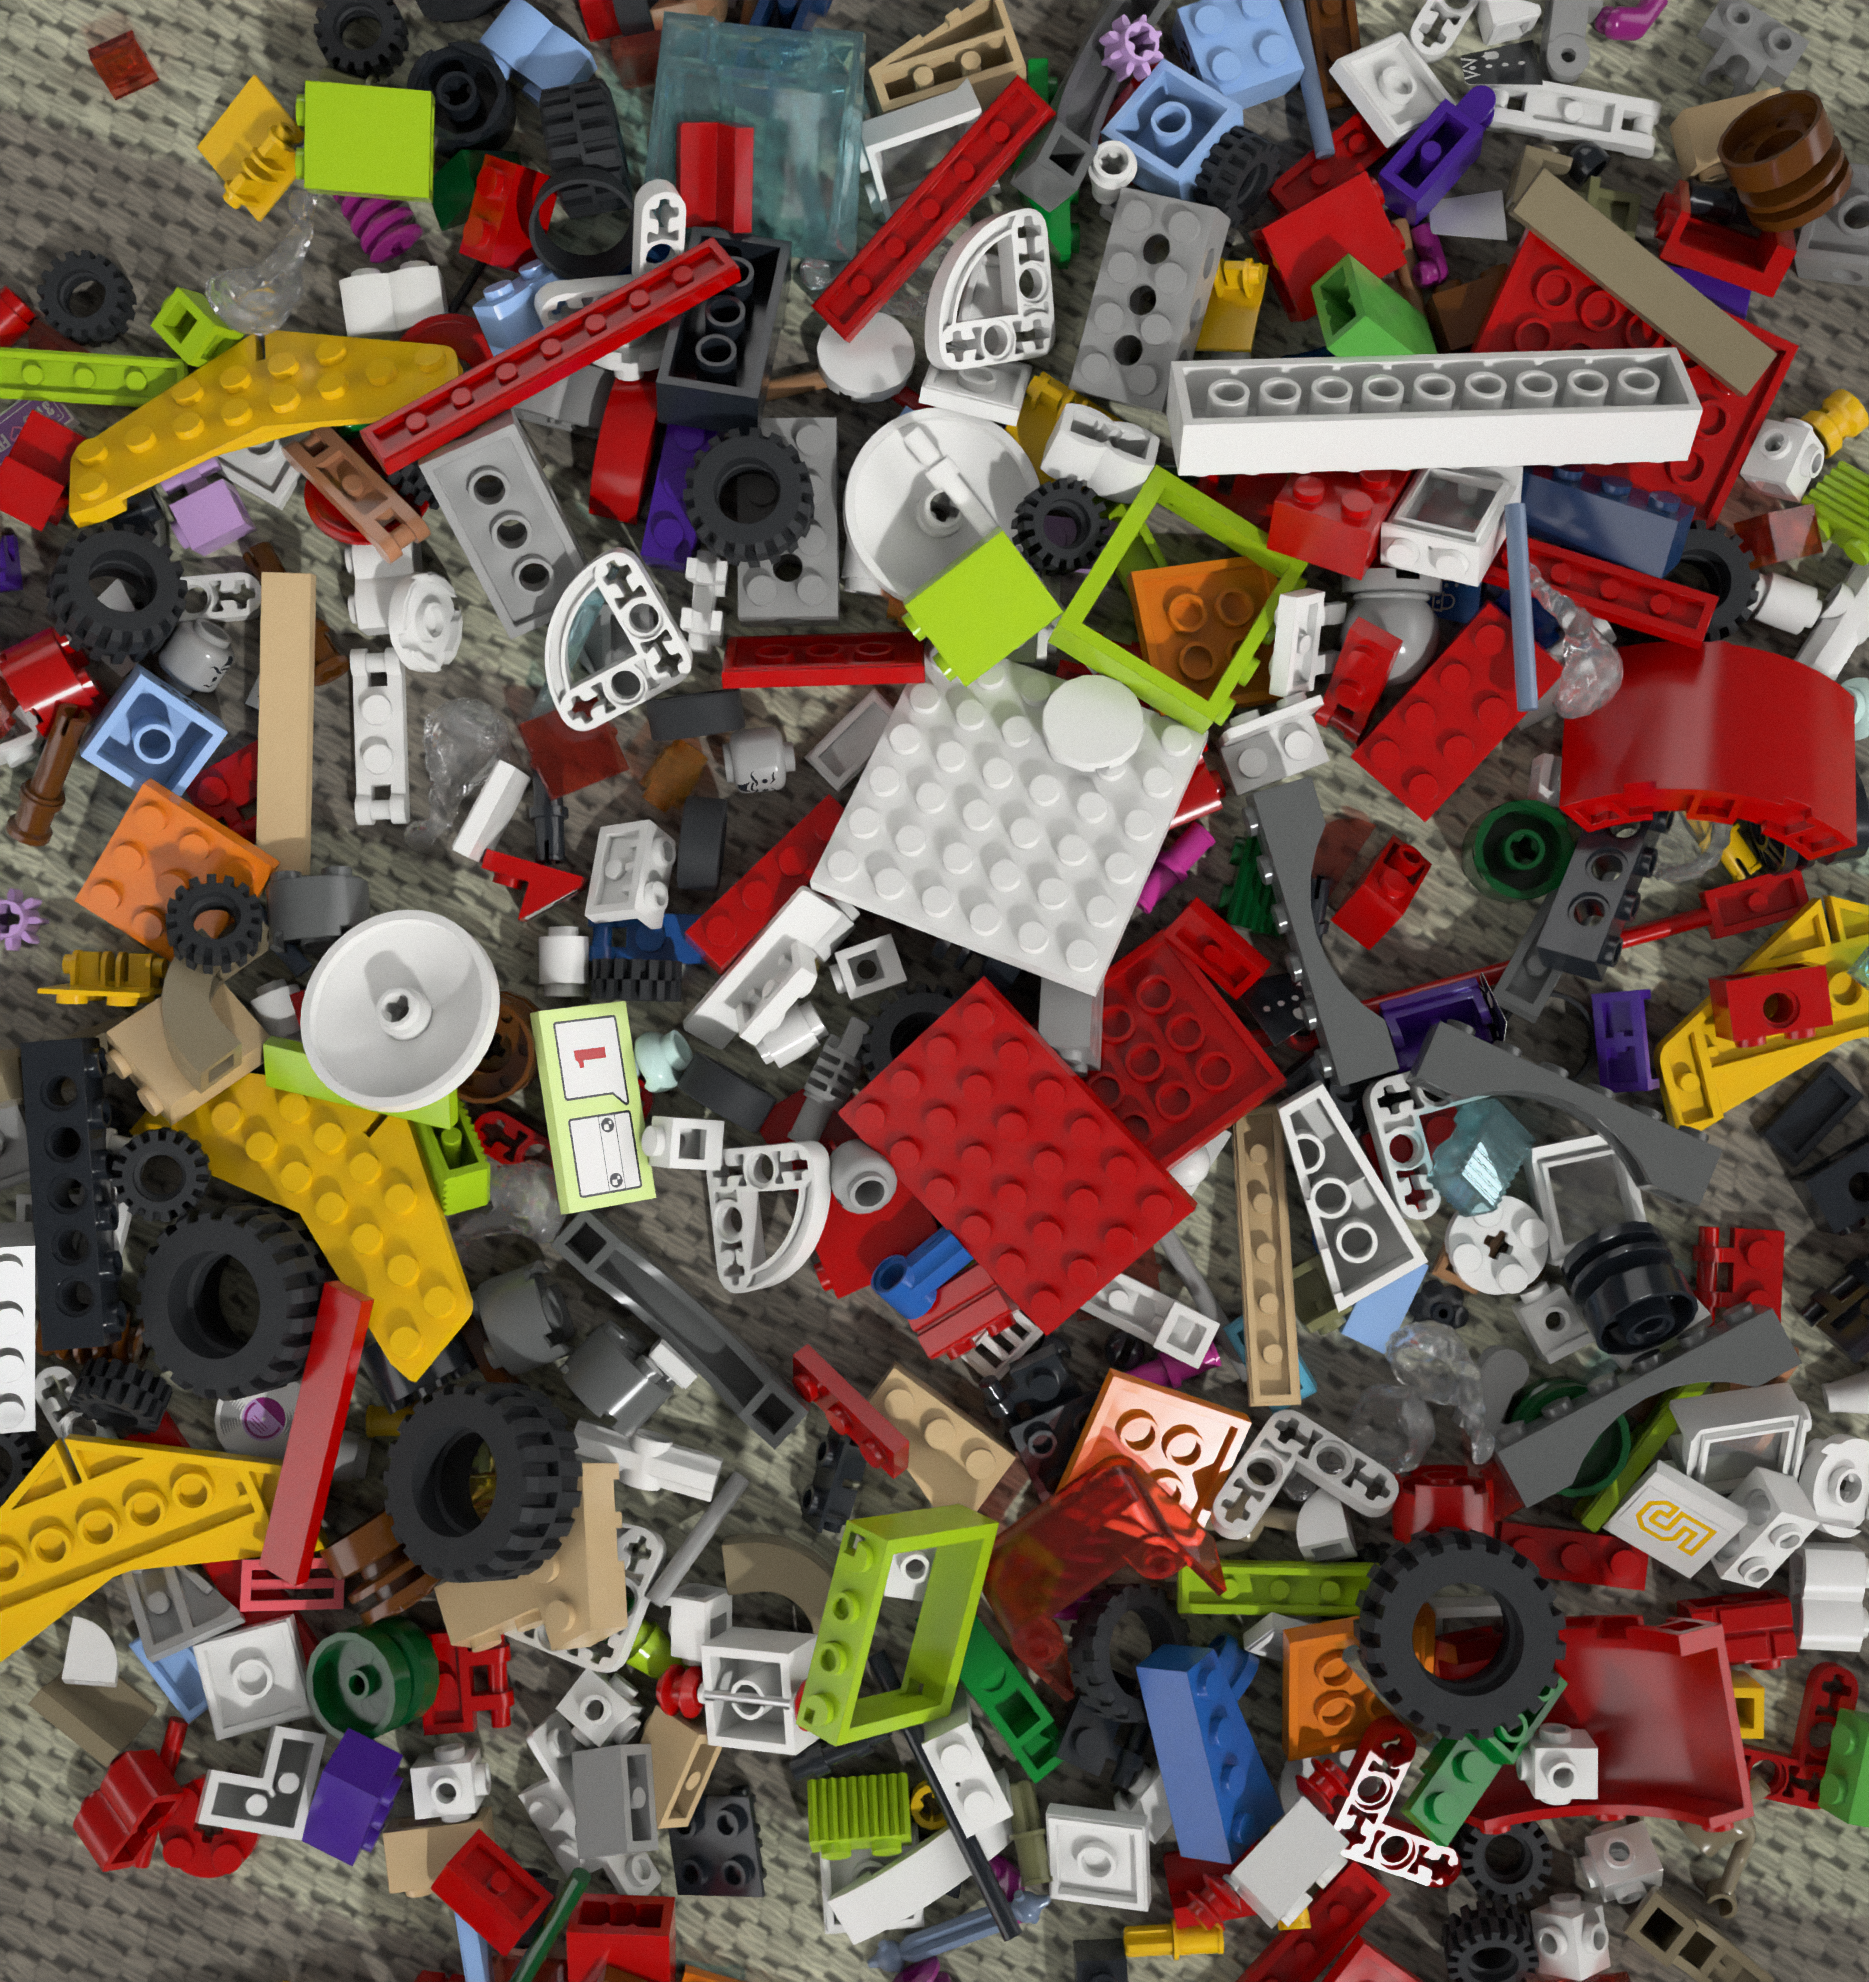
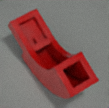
[589,368,661,525]

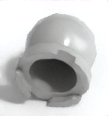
[1340,568,1443,687]

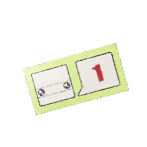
[530,1001,656,1215]

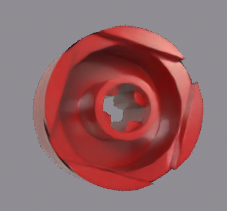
[0,626,111,740]
[1392,1464,1495,1545]

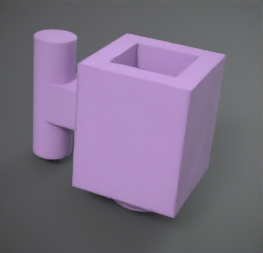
[160,456,257,556]

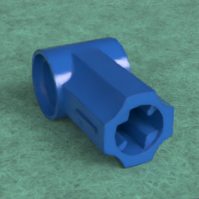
[871,1226,974,1320]

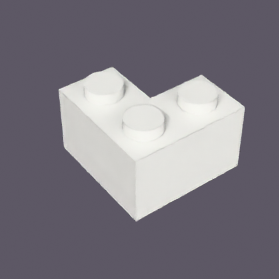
[195,1726,326,1840]

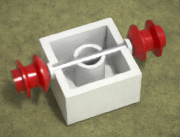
[656,1626,820,1756]
[1186,1758,1350,1932]

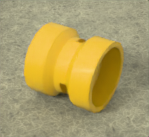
[1799,389,1869,459]

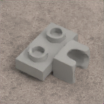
[1696,0,1810,98]

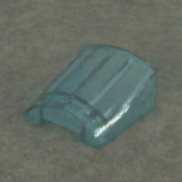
[644,11,866,262]

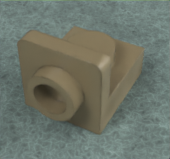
[1504,144,1573,222]

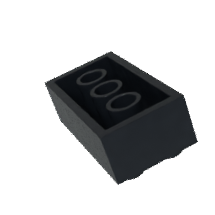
[656,226,792,435]

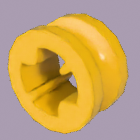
[910,1780,947,1830]

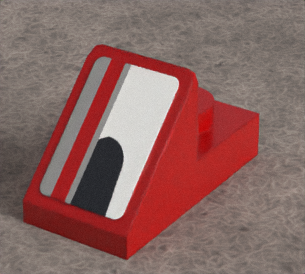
[481,849,589,922]

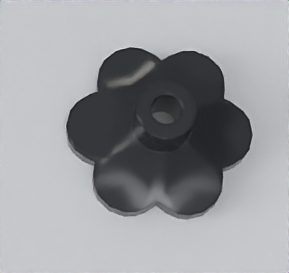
[1408,1280,1469,1342]

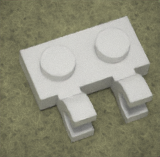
[680,550,729,658]
[1269,588,1347,698]

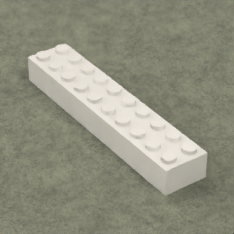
[1166,347,1703,477]

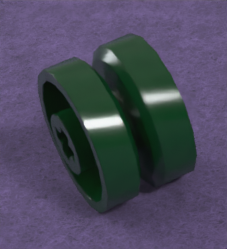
[1504,1376,1631,1498]
[306,1615,440,1740]

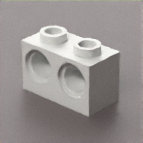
[1711,1466,1821,1588]

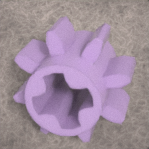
[1099,14,1164,82]
[0,888,49,951]

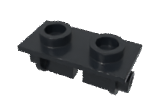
[801,1425,867,1533]

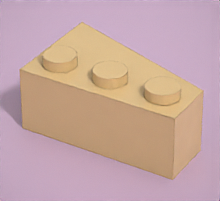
[868,0,1027,116]
[866,1361,1016,1512]
[528,1463,628,1651]

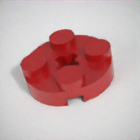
[159,1773,261,1878]

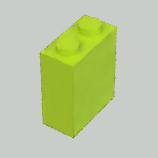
[295,80,435,203]
[901,526,1064,687]

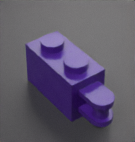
[1378,85,1496,228]

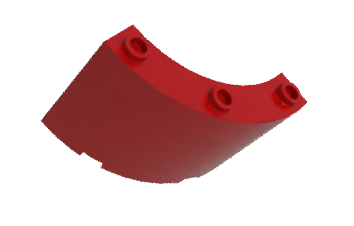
[1559,640,1857,861]
[1434,1615,1755,1835]

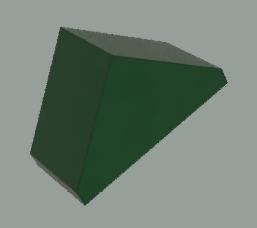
[432,149,522,231]

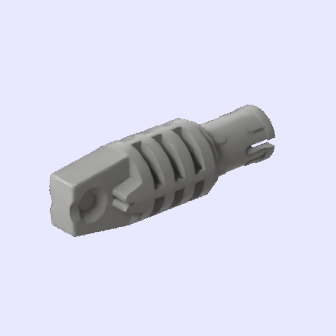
[787,1016,870,1142]

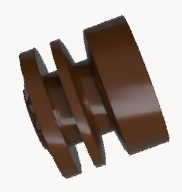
[1717,90,1854,232]
[457,991,542,1104]
[319,1508,442,1626]

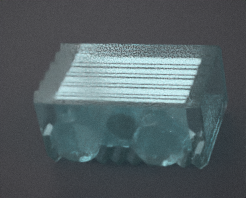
[1426,1098,1536,1218]

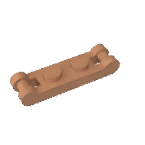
[281,427,431,564]

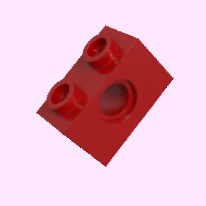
[1708,961,1834,1048]

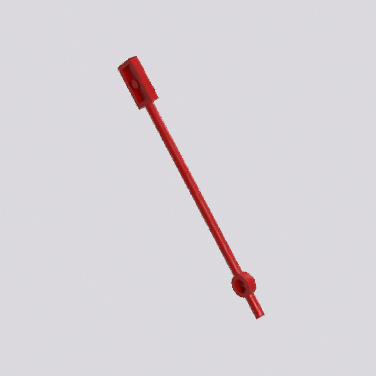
[1249,869,1809,1052]

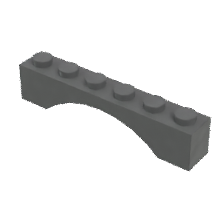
[1010,0,1172,213]
[1242,776,1399,1086]
[1406,1019,1722,1208]
[551,1209,812,1450]
[1487,1301,1802,1508]

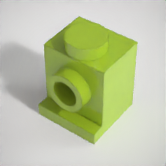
[150,286,245,367]

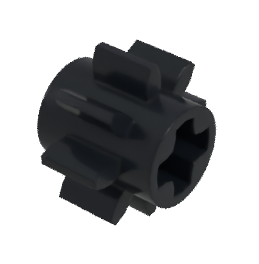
[106,487,164,536]

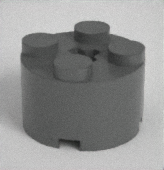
[266,866,371,955]
[471,1260,575,1376]
[559,1320,677,1438]

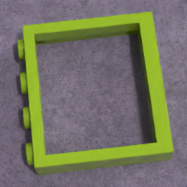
[1048,464,1308,735]
[795,1504,999,1747]

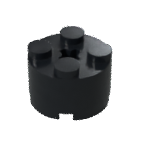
[406,41,517,159]
[361,1330,479,1415]

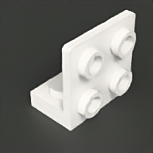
[1215,691,1330,797]

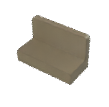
[28,1669,157,1768]

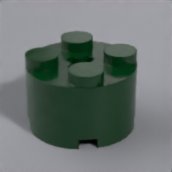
[1461,799,1575,903]

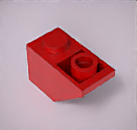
[1330,834,1432,950]

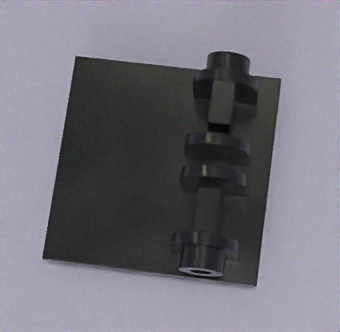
[1008,1387,1101,1513]
[668,1785,767,1897]

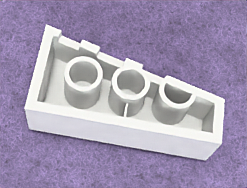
[1276,1080,1428,1312]

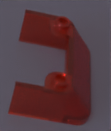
[982,1455,1227,1702]

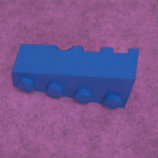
[1136,1644,1284,1865]

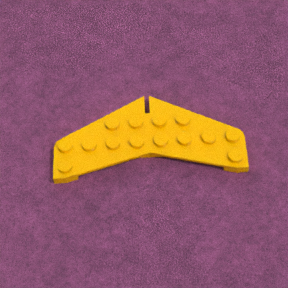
[69,329,463,528]
[1653,895,1869,1131]
[129,1073,473,1382]
[0,1433,329,1662]

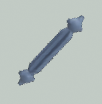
[867,1890,1051,1973]

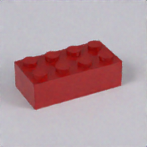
[1350,599,1567,822]

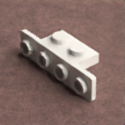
[683,885,841,1049]
[518,1711,661,1896]

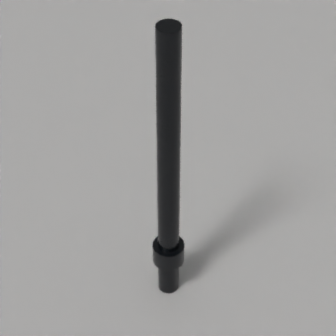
[867,1649,1022,1942]

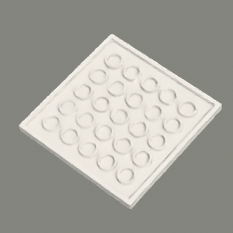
[810,639,1209,997]

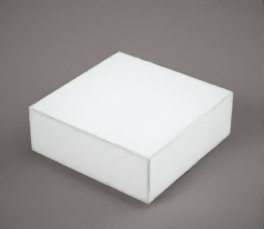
[649,1337,698,1389]

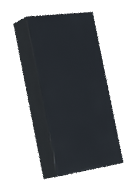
[1756,1062,1864,1167]

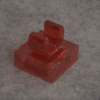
[87,30,160,101]

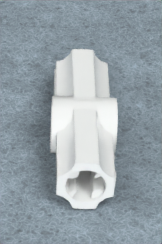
[1794,562,1869,681]
[574,1417,724,1502]

